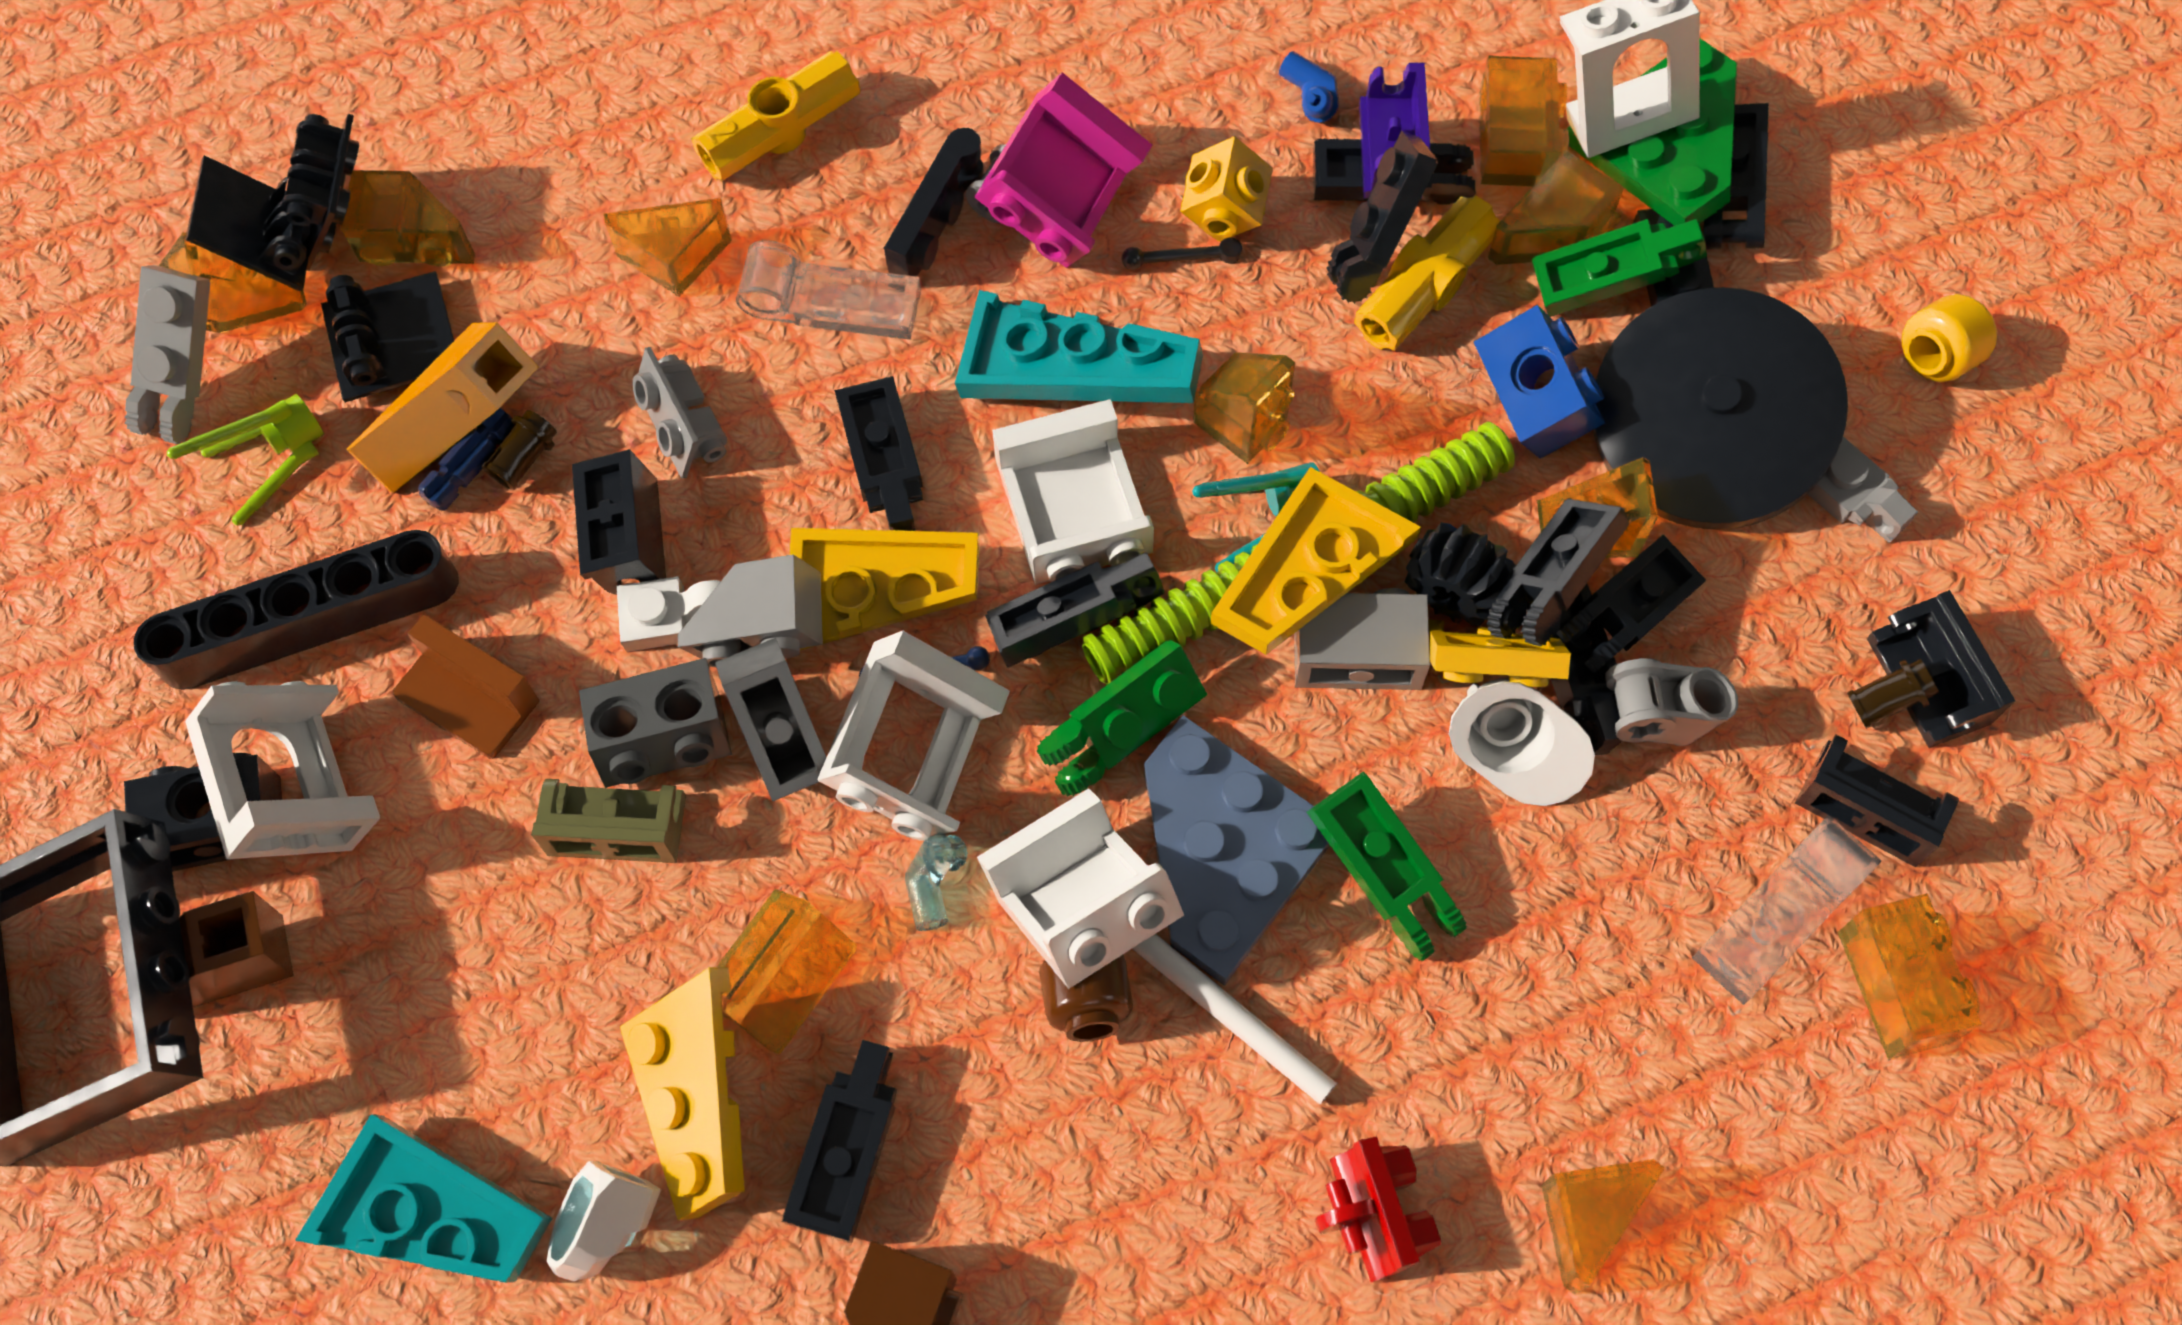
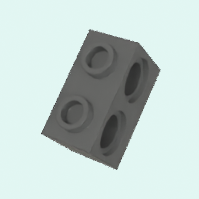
[579,658,732,788]

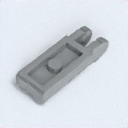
[124,265,211,444]

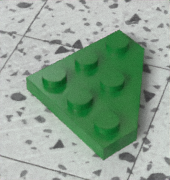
[1566,38,1737,226]

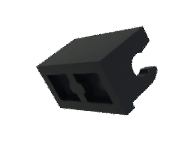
[572,449,666,595]
[1867,590,2016,748]
[1795,734,1959,867]

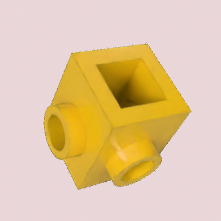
[1180,136,1273,242]

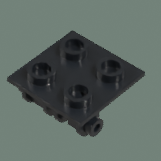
[281,114,359,271]
[185,155,313,292]
[321,271,454,403]

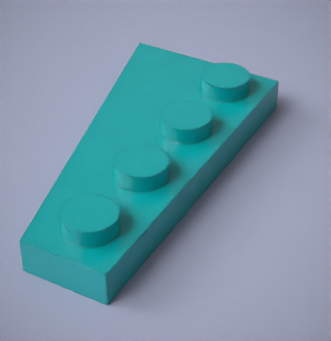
[955,290,1203,403]

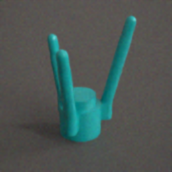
[1192,462,1320,572]

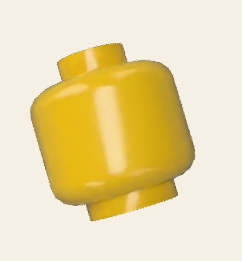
[1901,294,1997,383]

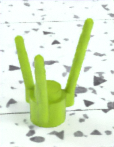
[167,394,324,526]

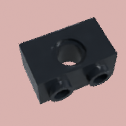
[124,753,282,872]

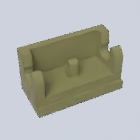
[531,779,686,863]

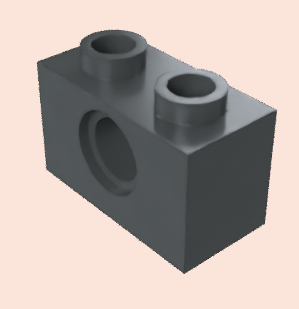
[715,638,827,801]

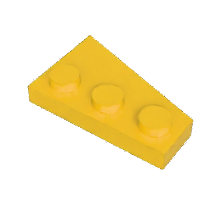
[789,528,980,651]
[620,967,745,1221]

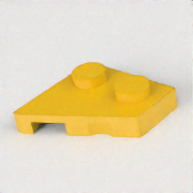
[1428,619,1571,687]

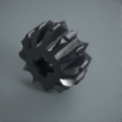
[1404,522,1516,626]

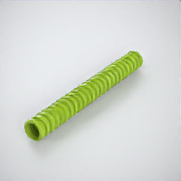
[1082,421,1515,685]

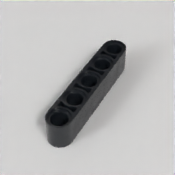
[133,530,459,690]

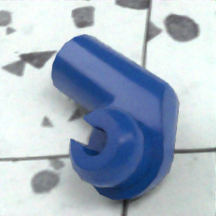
[1279,51,1339,123]

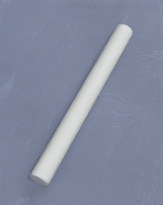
[1132,934,1337,1105]

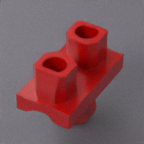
[1315,1136,1442,1283]

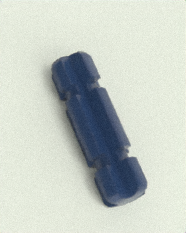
[418,408,514,511]

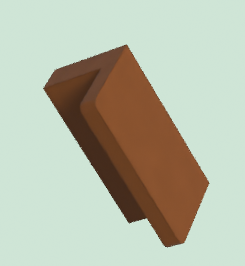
[393,614,540,759]

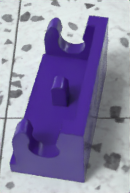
[1359,63,1430,198]

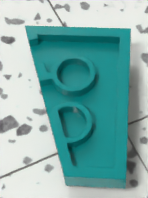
[295,1114,553,1283]

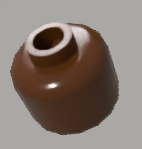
[1039,955,1133,1042]

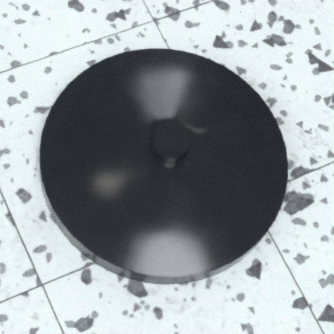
[1593,287,1848,529]

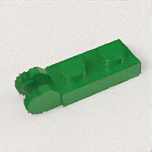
[1036,640,1207,797]
[1306,771,1467,961]

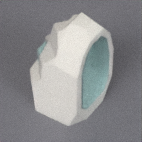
[547,1161,661,1282]

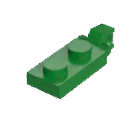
[1532,219,1707,317]

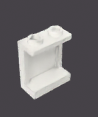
[992,399,1154,585]
[977,789,1184,989]

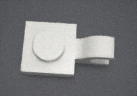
[617,576,720,652]

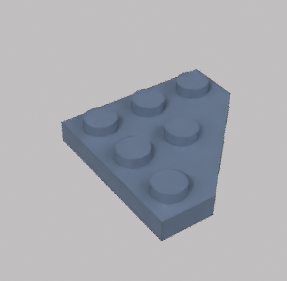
[1144,715,1330,986]

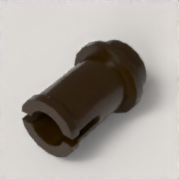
[482,410,557,490]
[1847,659,1939,729]

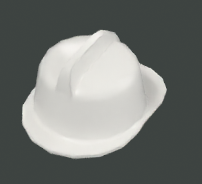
[1448,678,1595,806]

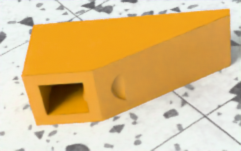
[346,322,539,493]

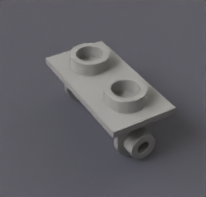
[633,347,727,479]

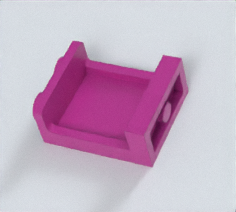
[974,72,1152,268]

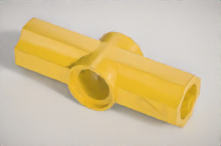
[691,51,861,181]
[1354,195,1502,351]

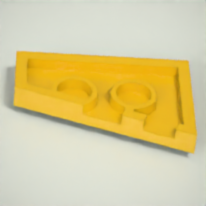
[1211,467,1421,655]

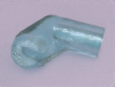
[905,832,968,931]

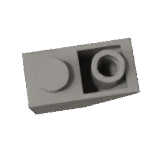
[678,554,823,668]

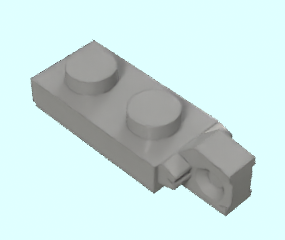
[1808,437,1918,543]

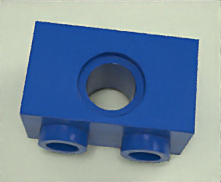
[1474,304,1605,459]

